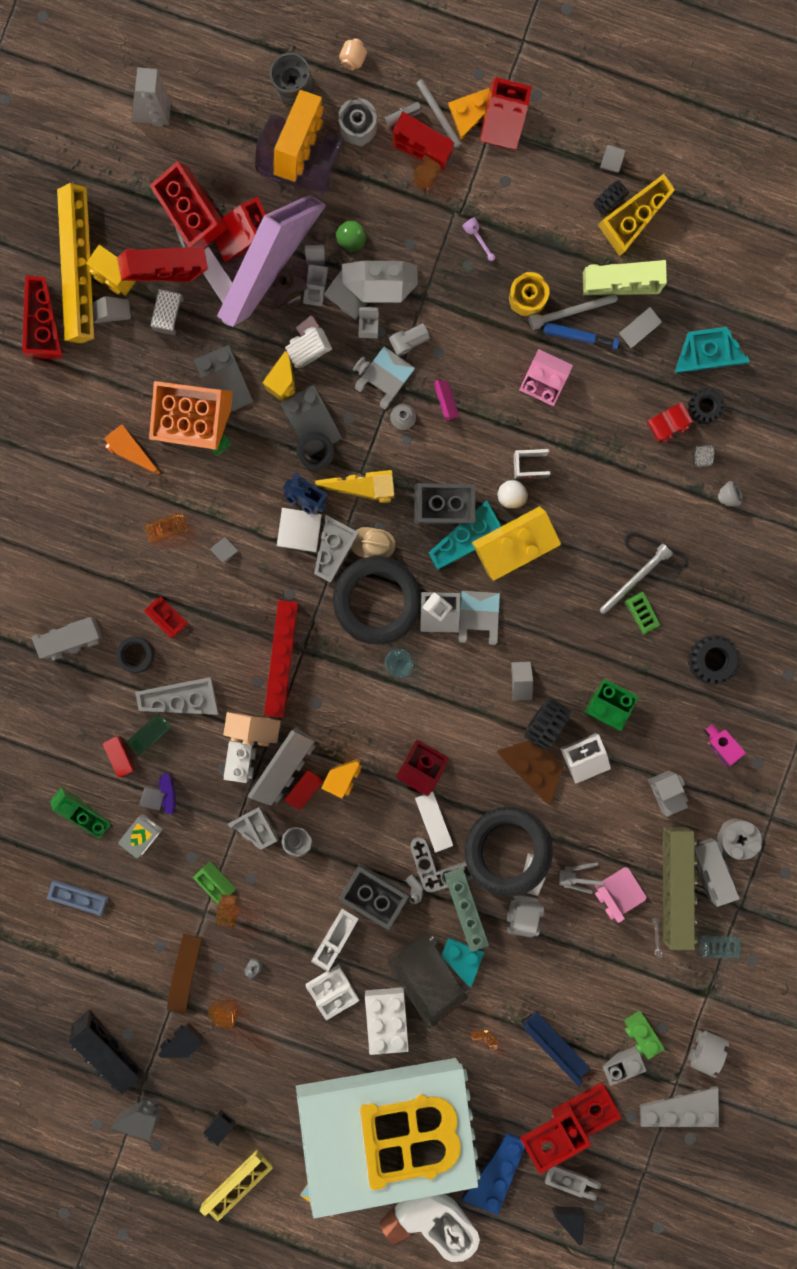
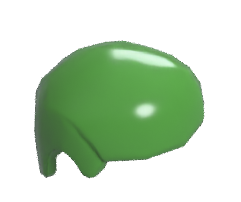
[336,221,367,253]

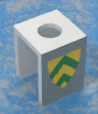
[118,814,163,858]

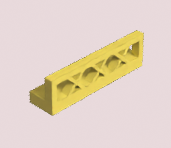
[200,1149,274,1222]

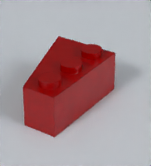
[393,111,454,170]

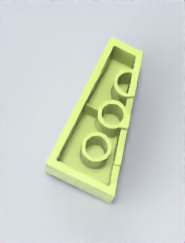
[583,260,667,295]

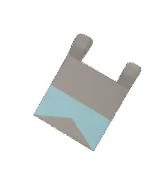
[355,346,415,410]
[458,591,500,645]

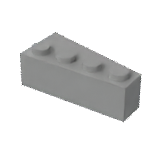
[131,67,171,127]

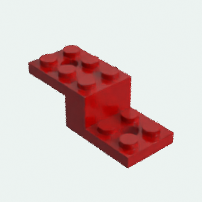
[520,1082,622,1174]

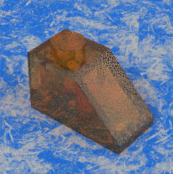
[208,999,238,1029]

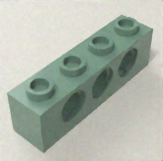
[444,868,489,952]

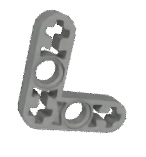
[410,837,473,892]

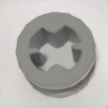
[353,357,371,376]

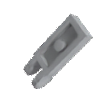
[545,1165,601,1201]

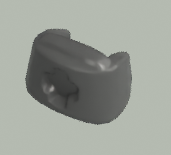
[244,958,263,979]

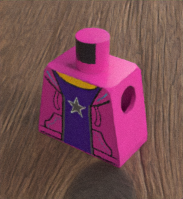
[704,724,746,767]

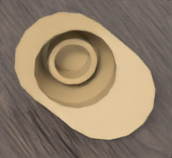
[352,527,395,558]

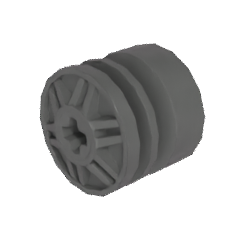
[270,53,314,106]

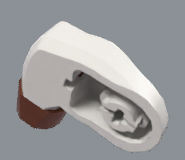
[380,1194,480,1262]

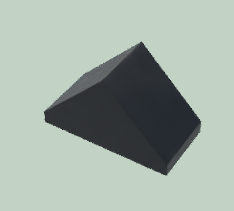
[552,1206,585,1246]

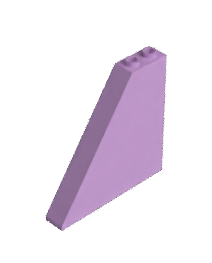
[217,194,326,327]

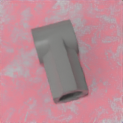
[389,323,430,356]

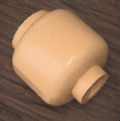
[339,39,367,71]

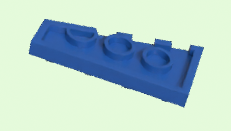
[462,1133,525,1215]

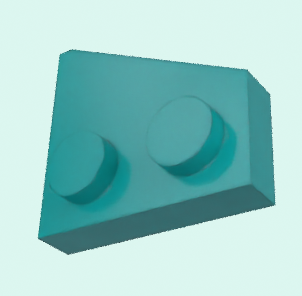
[441,937,484,987]

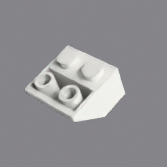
[560,733,611,784]

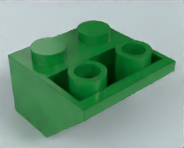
[584,679,639,731]

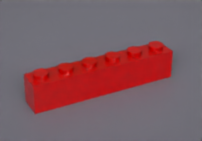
[264,600,299,718]

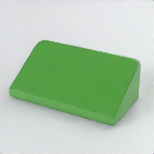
[193,862,236,905]

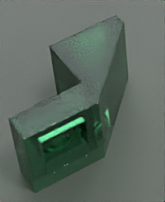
[126,713,171,756]

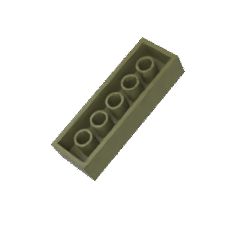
[663,827,698,950]

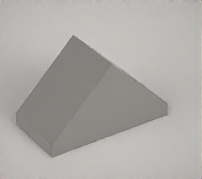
[92,296,131,323]
[511,662,533,701]

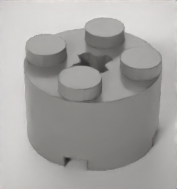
[339,98,377,146]
[717,818,762,860]
[507,895,544,938]
[688,1031,729,1078]

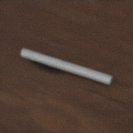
[416,79,461,148]

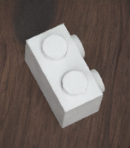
[223,741,257,783]

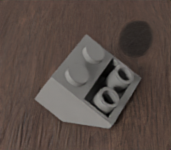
[420,592,460,632]

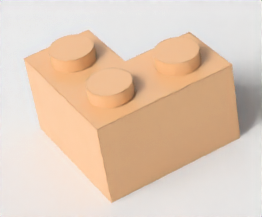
[223,712,281,746]

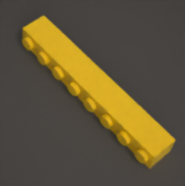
[57,183,94,344]

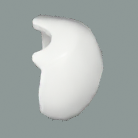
[497,480,528,509]

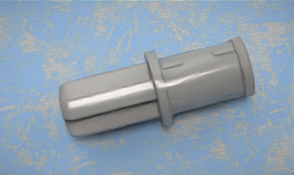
[384,102,422,129]

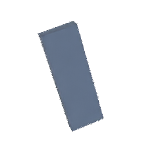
[47,880,108,916]

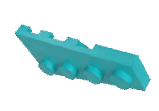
[428,500,501,570]

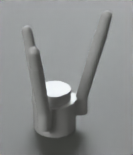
[559,863,605,894]

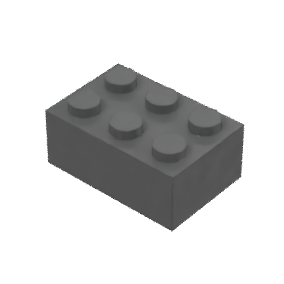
[339,863,409,930]

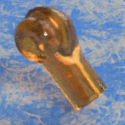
[471,1030,498,1050]

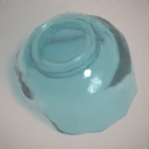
[384,648,414,678]

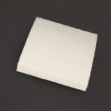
[277,508,322,552]
[306,964,359,1020]

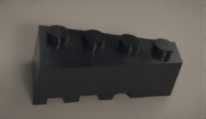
[69,1009,140,1094]

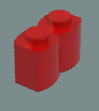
[646,402,693,443]

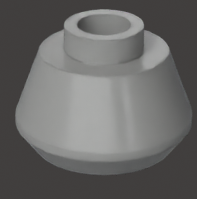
[390,404,416,430]
[718,481,743,506]

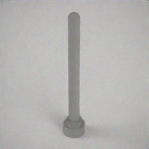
[528,295,618,330]
[600,543,673,614]

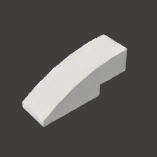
[311,909,358,971]

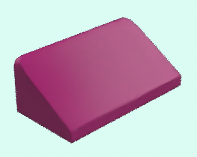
[434,380,459,421]

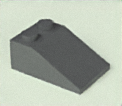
[194,345,254,412]
[280,385,342,457]
[414,483,475,524]

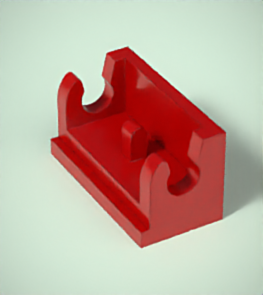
[144,597,189,638]

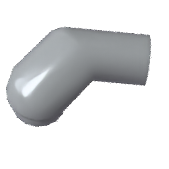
[405,874,423,904]

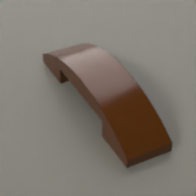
[167,934,202,1014]

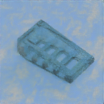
[700,936,740,958]

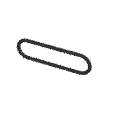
[624,532,687,570]

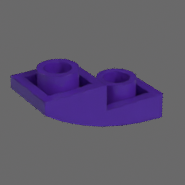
[158,772,176,814]

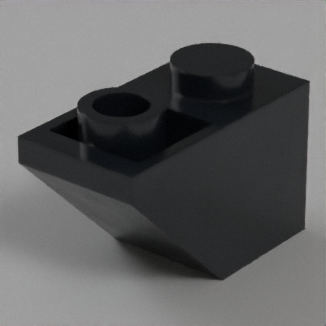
[158,1022,205,1058]

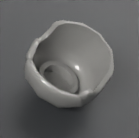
[282,827,312,857]

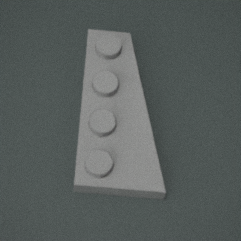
[135,677,219,715]
[640,1086,719,1127]

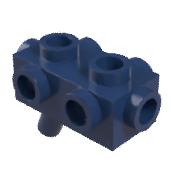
[283,473,328,515]

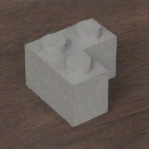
[648,771,688,817]

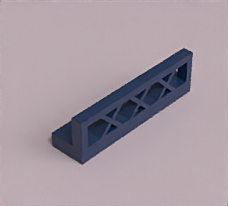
[523,1010,590,1087]

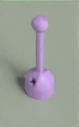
[462,217,495,261]

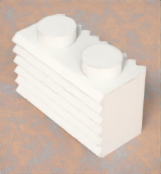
[285,326,332,368]

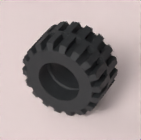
[688,636,741,684]
[524,697,571,750]

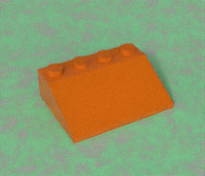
[149,381,233,449]

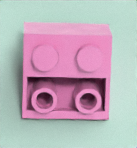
[519,349,573,406]

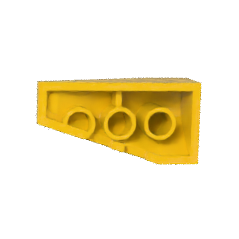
[315,470,394,503]

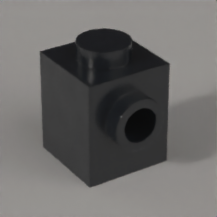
[203,1109,235,1146]

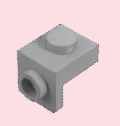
[359,307,379,338]

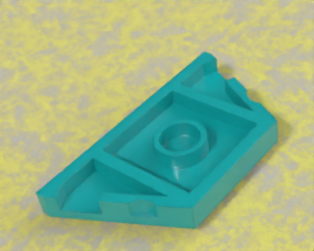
[675,327,750,374]

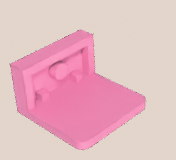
[595,867,646,923]

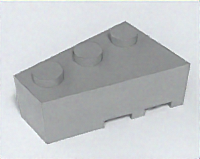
[31,617,103,661]
[694,838,739,907]

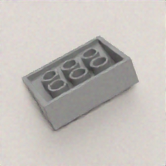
[247,727,316,805]

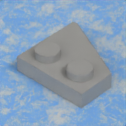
[228,806,279,850]

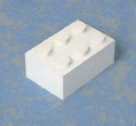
[365,987,409,1055]

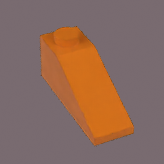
[104,424,160,475]

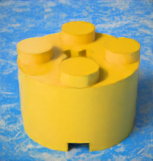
[509,272,549,317]

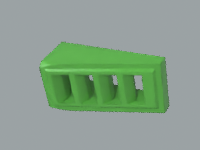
[624,592,660,634]

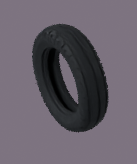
[333,556,421,645]
[465,807,553,897]

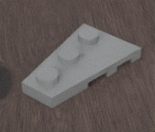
[314,515,360,583]

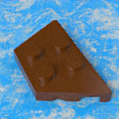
[497,740,563,805]

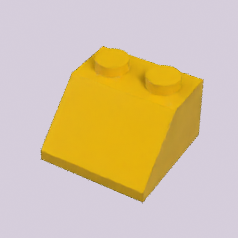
[262,351,296,402]

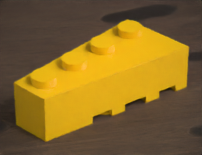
[598,174,675,256]

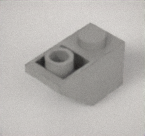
[602,1047,646,1086]

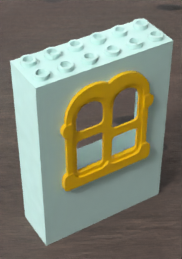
[296,1058,480,1218]

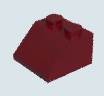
[395,739,449,796]

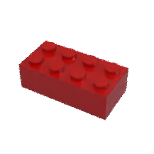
[149,161,228,248]

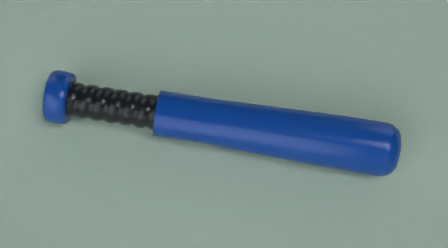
[543,322,619,350]

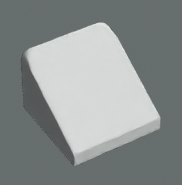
[423,593,452,622]

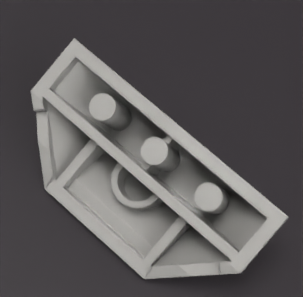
[342,261,418,303]

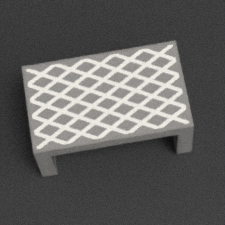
[150,289,184,336]

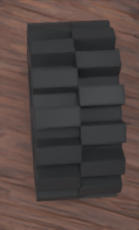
[593,180,629,217]
[688,387,725,424]

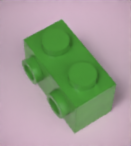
[624,1010,665,1060]

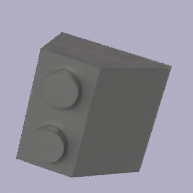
[111,1099,163,1140]

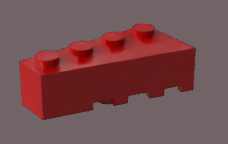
[117,247,208,282]
[22,275,64,360]

